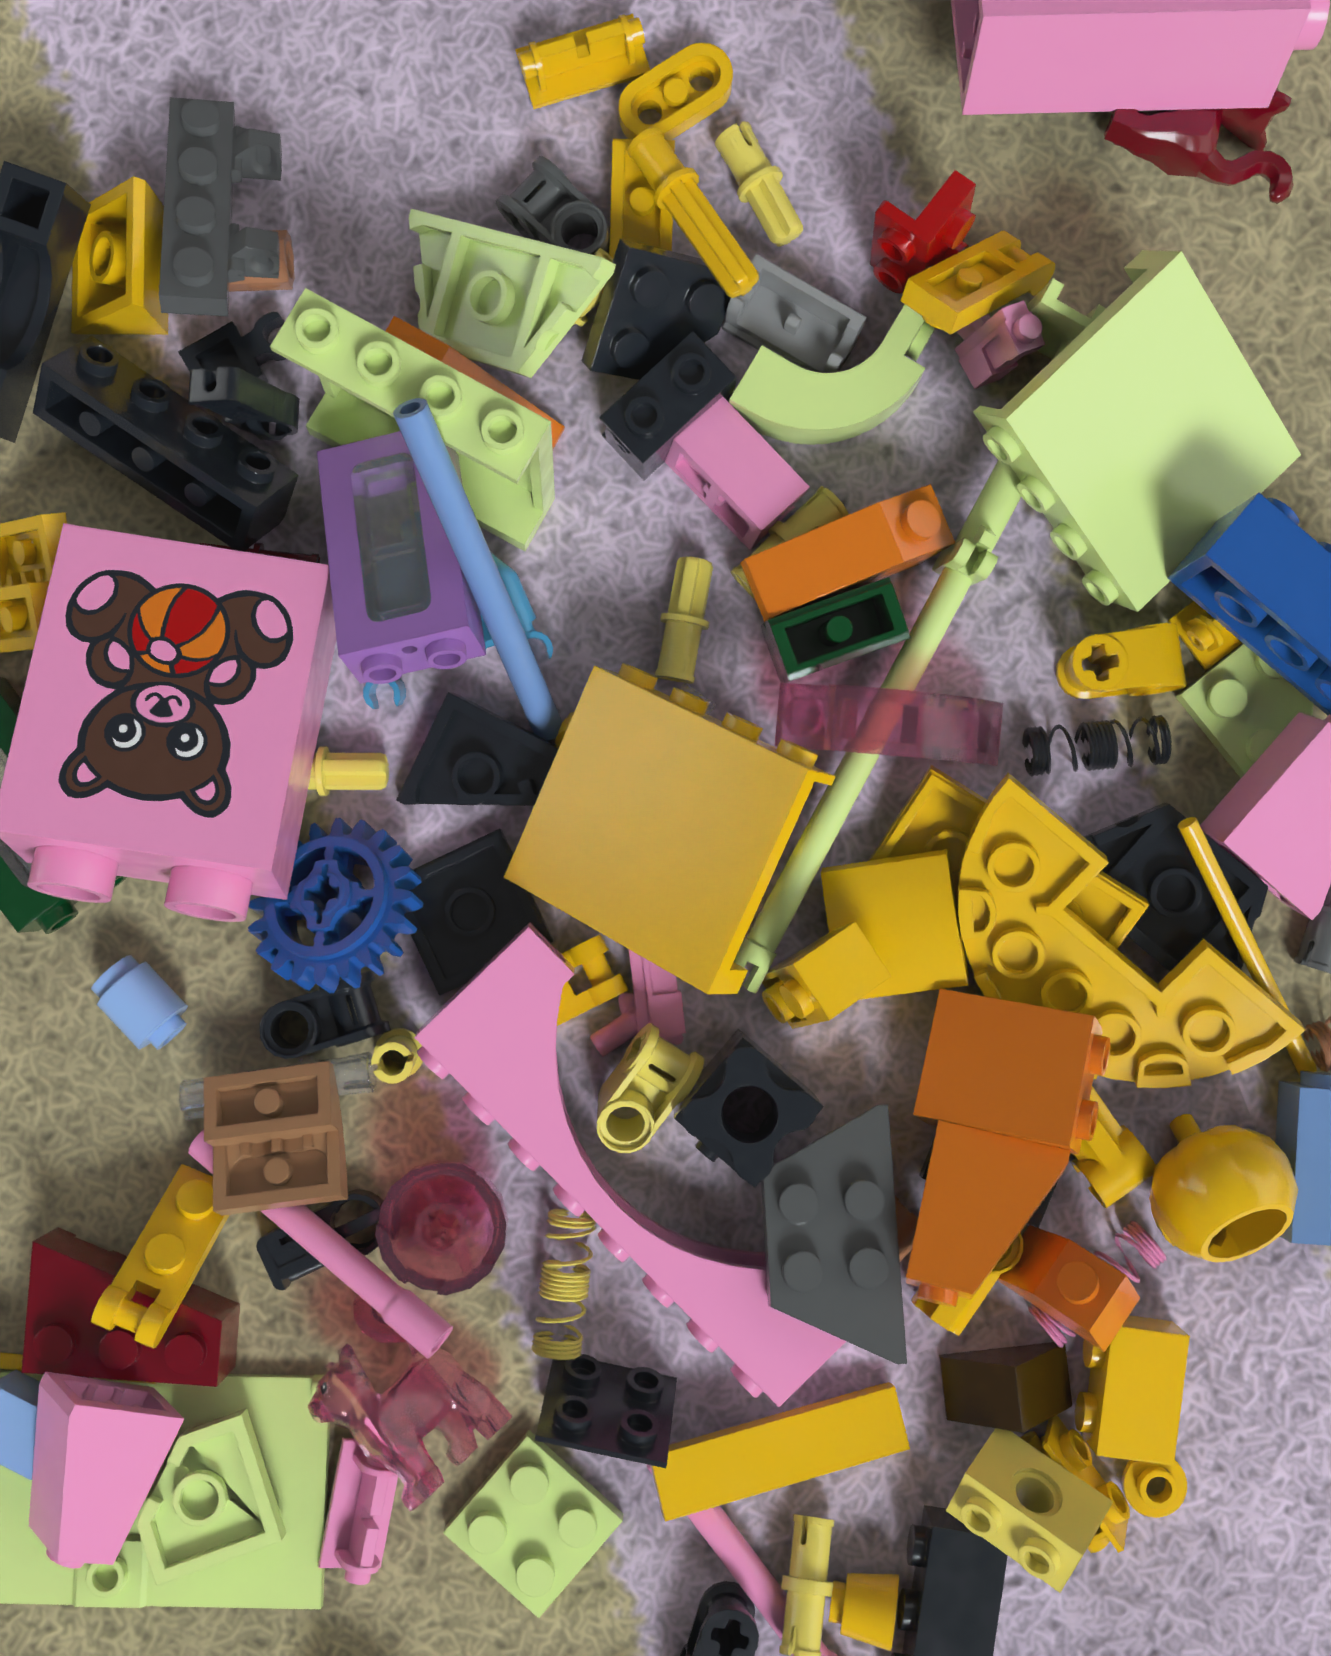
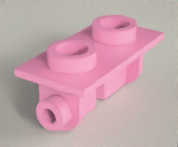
[318,1438,405,1585]

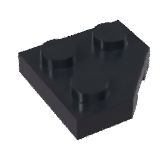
[581,239,731,380]

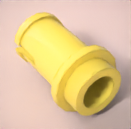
[371,1028,423,1084]

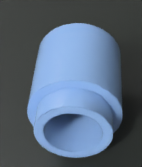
[91,955,188,1050]

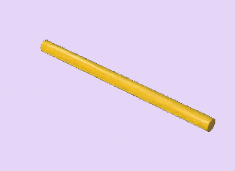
[1178,817,1317,1076]

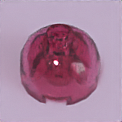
[375,1159,509,1296]

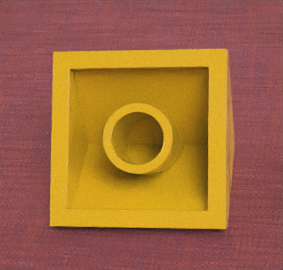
[71,176,168,335]

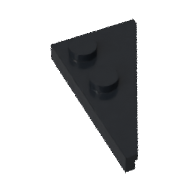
[396,692,559,806]

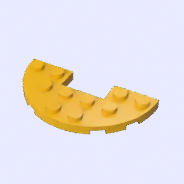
[958,773,1305,1088]

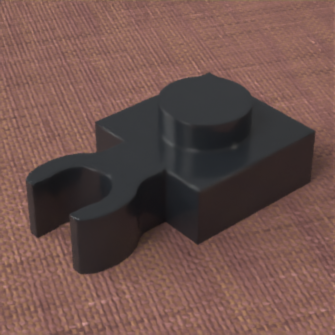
[178,312,286,382]

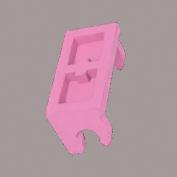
[665,397,810,550]

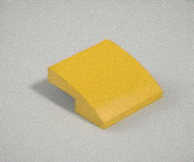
[0,512,67,653]
[821,849,969,1000]

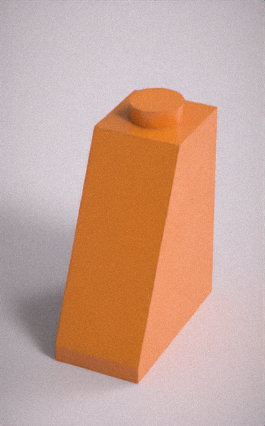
[906,1120,1071,1307]

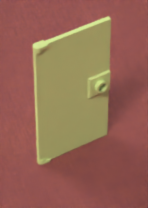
[0,1370,333,1609]

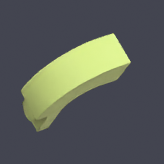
[729,304,936,445]

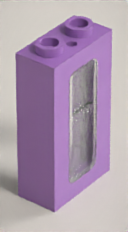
[317,431,486,684]

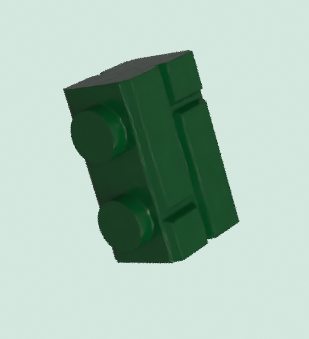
[761,577,910,685]

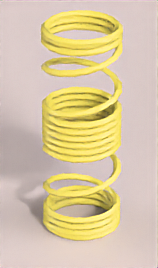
[531,1209,597,1360]

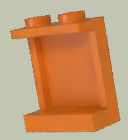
[913,988,1110,1155]

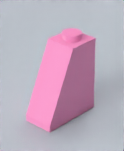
[1200,712,1331,920]
[29,1372,184,1568]

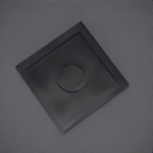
[404,828,554,996]

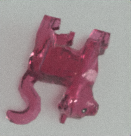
[308,1294,513,1512]

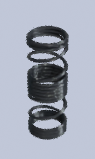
[1022,715,1172,777]

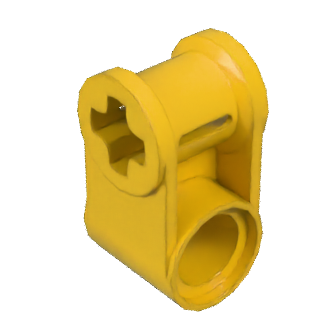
[1056,623,1186,700]

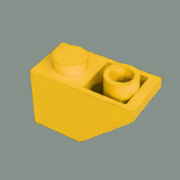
[762,922,892,1029]

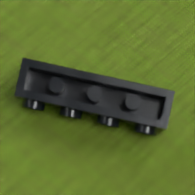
[33,335,299,551]

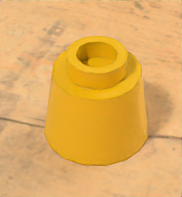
[828,1573,899,1651]

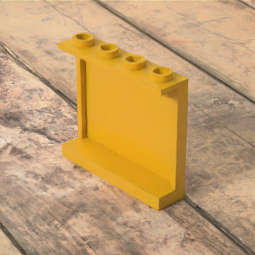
[504,663,836,994]

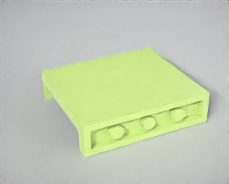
[973,250,1301,612]
[270,288,555,551]

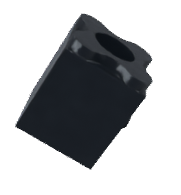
[674,1029,824,1188]

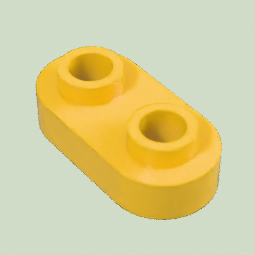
[619,43,733,140]

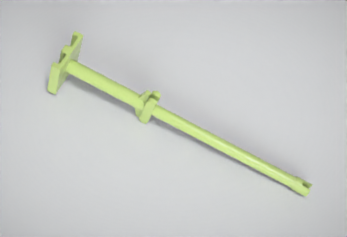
[734,278,1106,994]

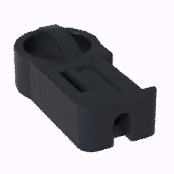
[188,367,300,441]
[256,1189,391,1290]

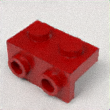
[870,170,976,294]

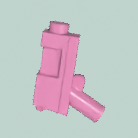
[955,300,1045,389]
[590,950,686,1057]

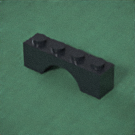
[0,161,91,443]

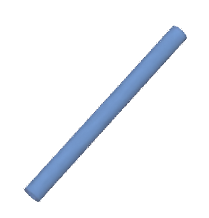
[393,398,562,741]

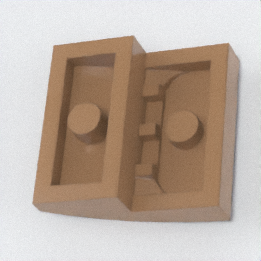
[203,1061,348,1216]

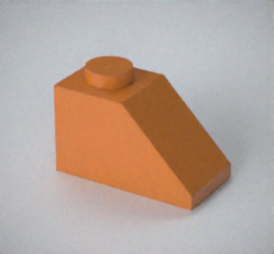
[997,1225,1140,1352]

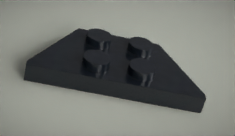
[1084,803,1268,971]

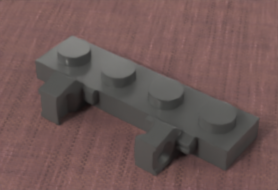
[159,97,282,317]

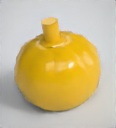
[1149,1114,1298,1263]

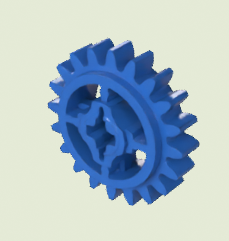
[248,818,423,993]

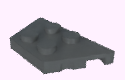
[761,1105,907,1364]

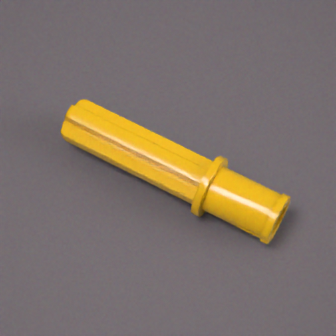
[627,127,759,298]

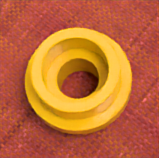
[1121,1460,1187,1518]

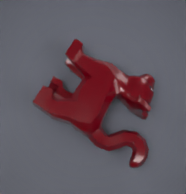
[1104,88,1294,204]

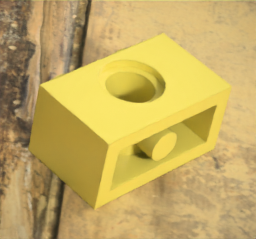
[946,1428,1113,1593]

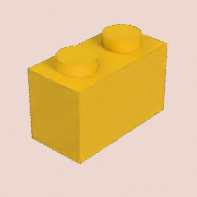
[1075,1315,1190,1466]

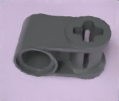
[496,156,610,255]

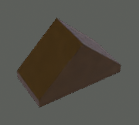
[939,1342,1072,1433]

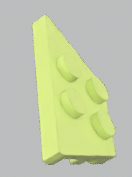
[409,209,616,378]

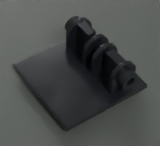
[535,1354,677,1468]

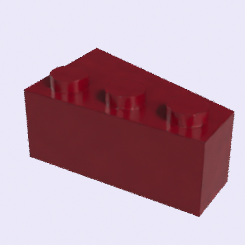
[21,1227,240,1387]

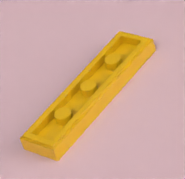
[650,1382,910,1522]

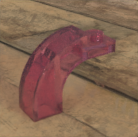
[774,683,1003,766]

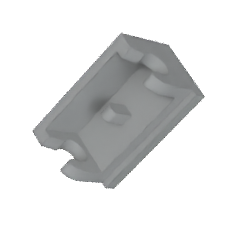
[722,254,866,373]

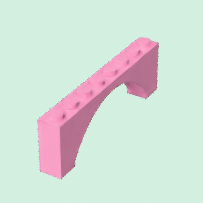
[414,922,846,1407]

